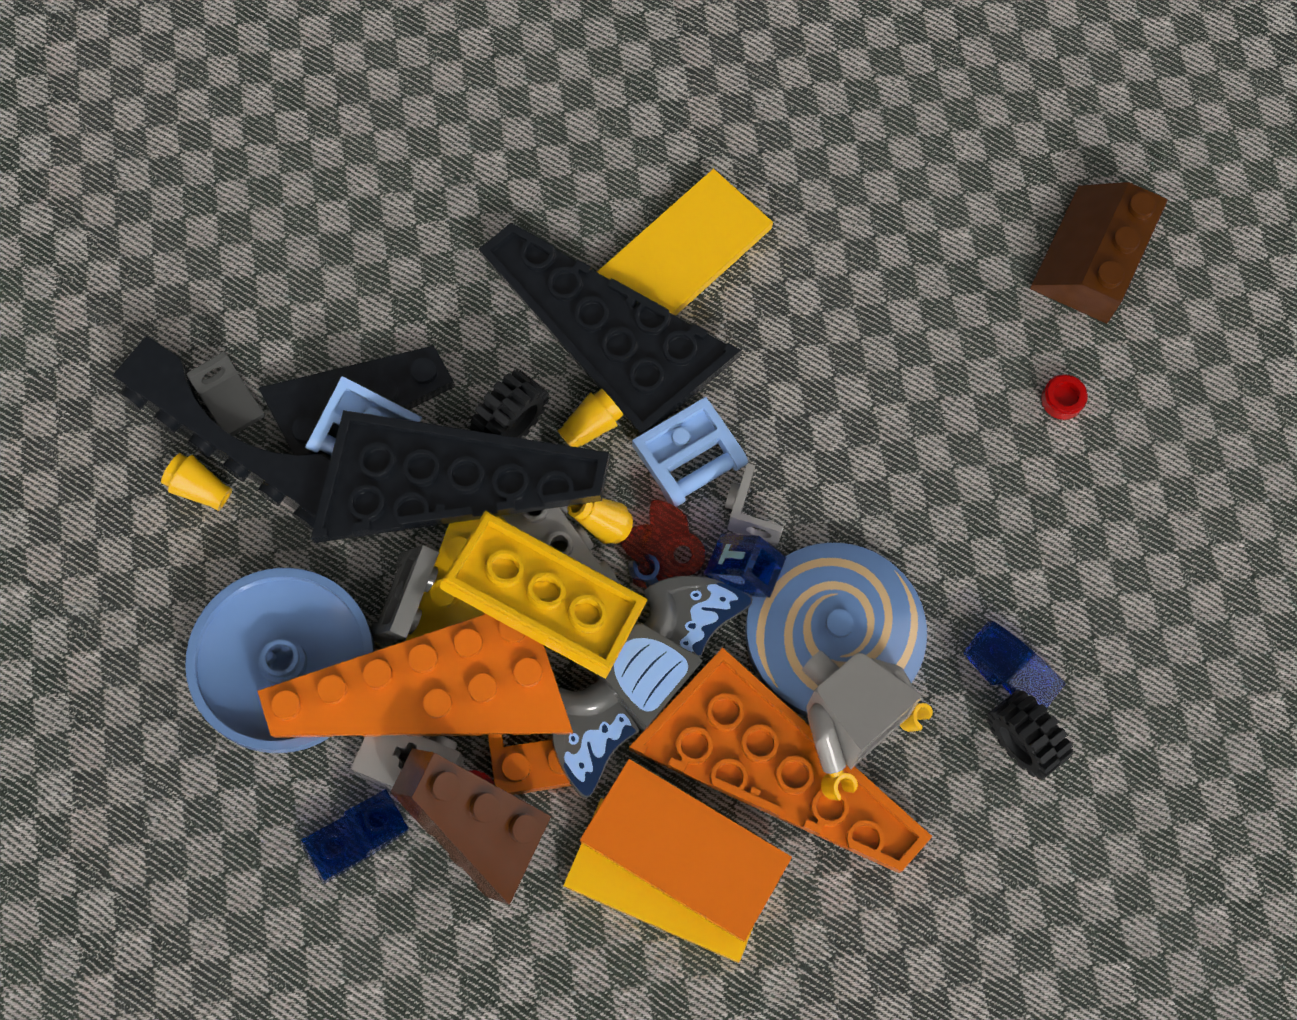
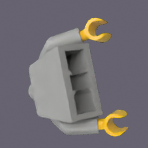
[802,651,933,801]

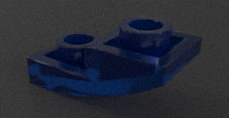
[963,621,1066,708]
[300,789,409,885]

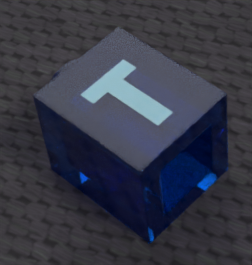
[704,534,786,598]

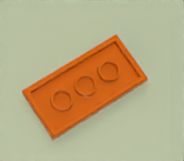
[580,759,792,942]

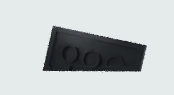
[258,345,455,455]

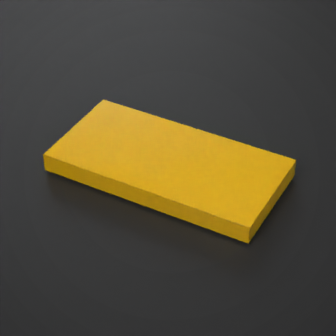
[597,168,773,316]
[439,511,648,679]
[563,798,754,963]

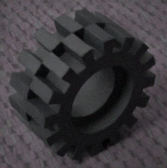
[469,370,549,438]
[987,690,1074,780]

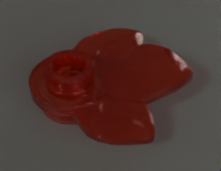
[620,500,706,589]

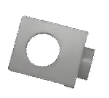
[725,463,784,545]

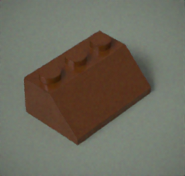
[1030,182,1168,324]

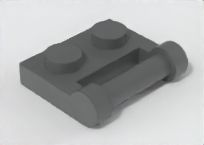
[370,545,439,646]

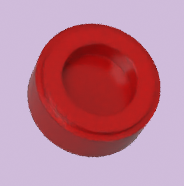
[1041,374,1088,420]

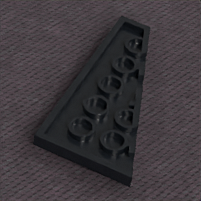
[479,223,742,435]
[311,410,610,543]

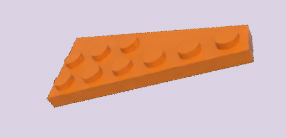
[257,614,573,738]
[629,647,933,873]

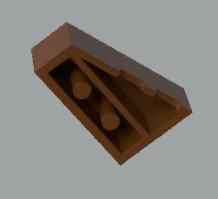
[391,748,551,905]

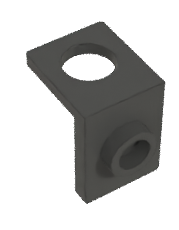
[186,351,265,436]

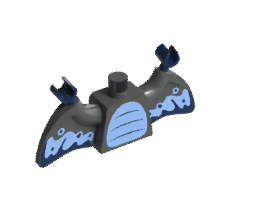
[551,554,753,798]

